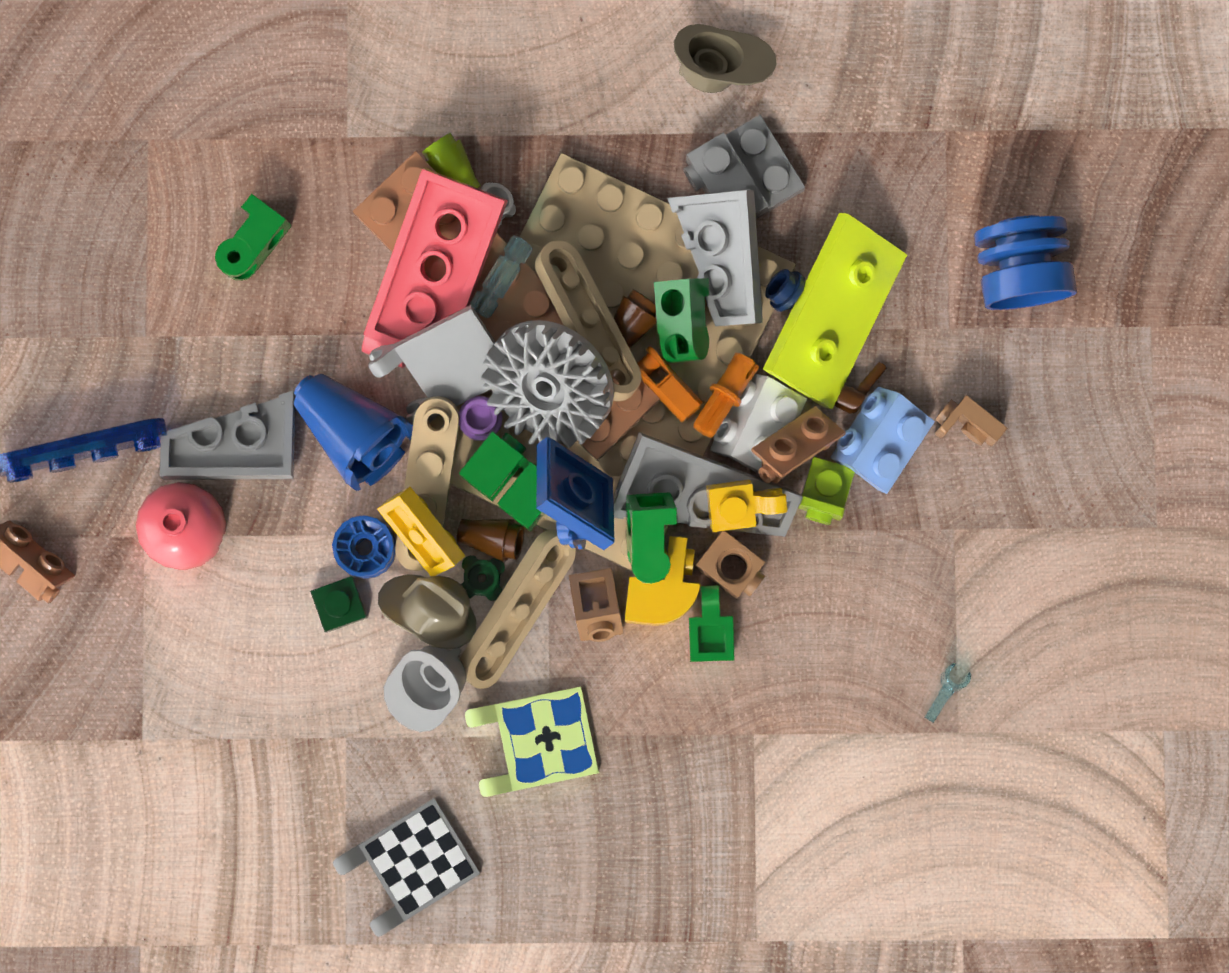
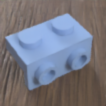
[831,387,935,494]

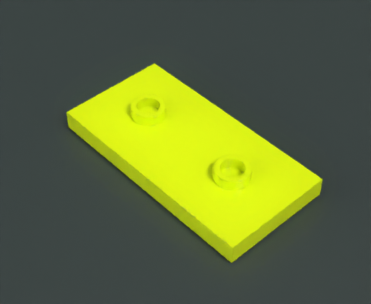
[763,213,907,409]

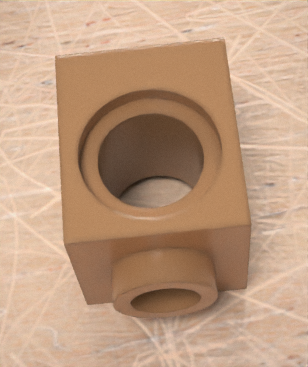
[695,531,766,600]

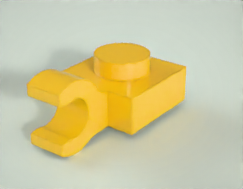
[706,479,788,532]

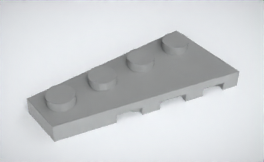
[613,432,802,537]

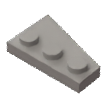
[667,190,763,326]
[160,390,296,480]

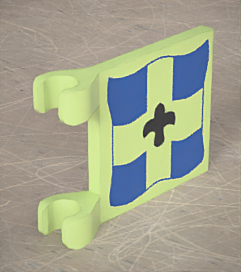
[465,687,599,797]

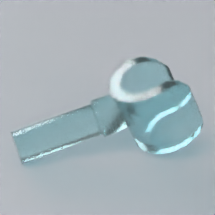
[924,663,971,723]

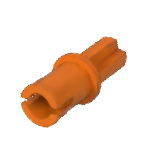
[693,353,759,438]

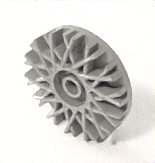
[481,320,614,448]

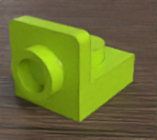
[798,457,855,525]

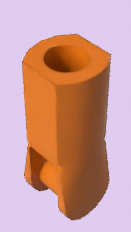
[637,346,704,423]

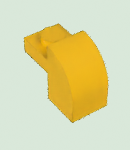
[625,536,700,626]

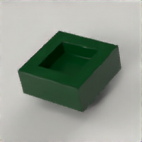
[310,576,368,633]

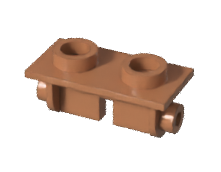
[751,406,846,483]
[0,520,75,604]

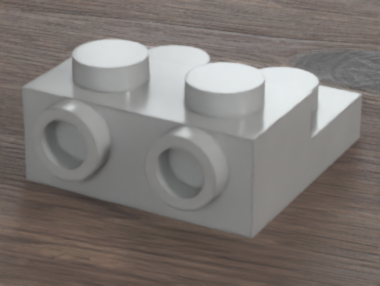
[683,115,805,219]

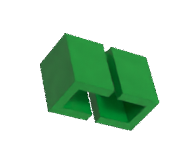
[459,432,545,532]

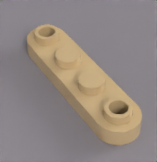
[535,241,642,401]
[395,396,460,571]
[459,530,576,689]

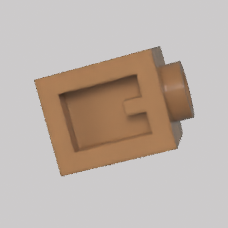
[934,395,1008,447]
[569,568,623,642]

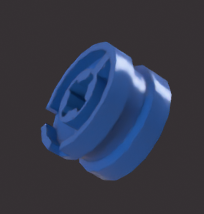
[332,515,396,579]

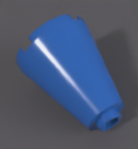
[294,374,413,491]

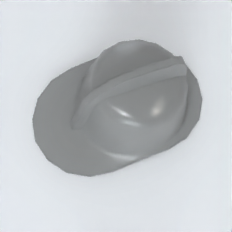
[384,645,466,732]

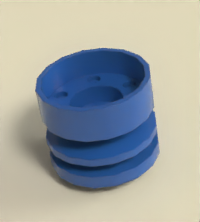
[974,215,1077,310]

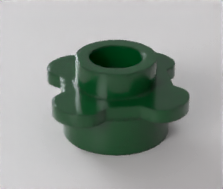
[461,555,505,601]

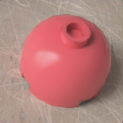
[136,482,226,570]

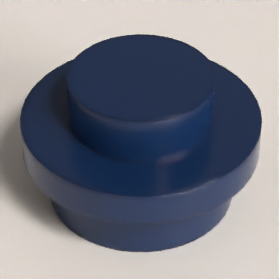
[765,269,805,312]

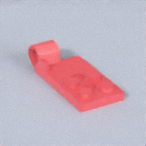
[362,168,508,368]

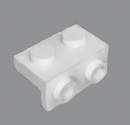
[710,374,807,473]

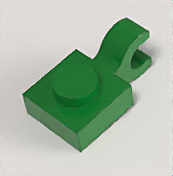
[689,586,735,662]

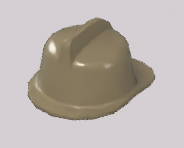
[674,24,777,93]
[378,574,476,650]

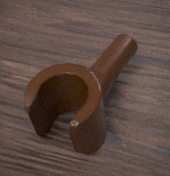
[835,362,887,414]

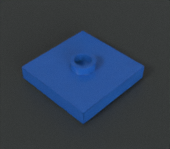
[536,436,615,550]

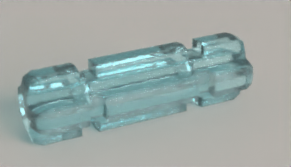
[470,236,532,318]

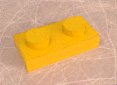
[377,486,466,577]

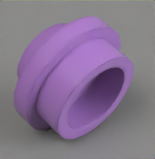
[459,396,503,441]

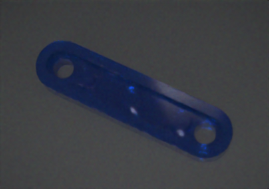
[0,418,167,483]

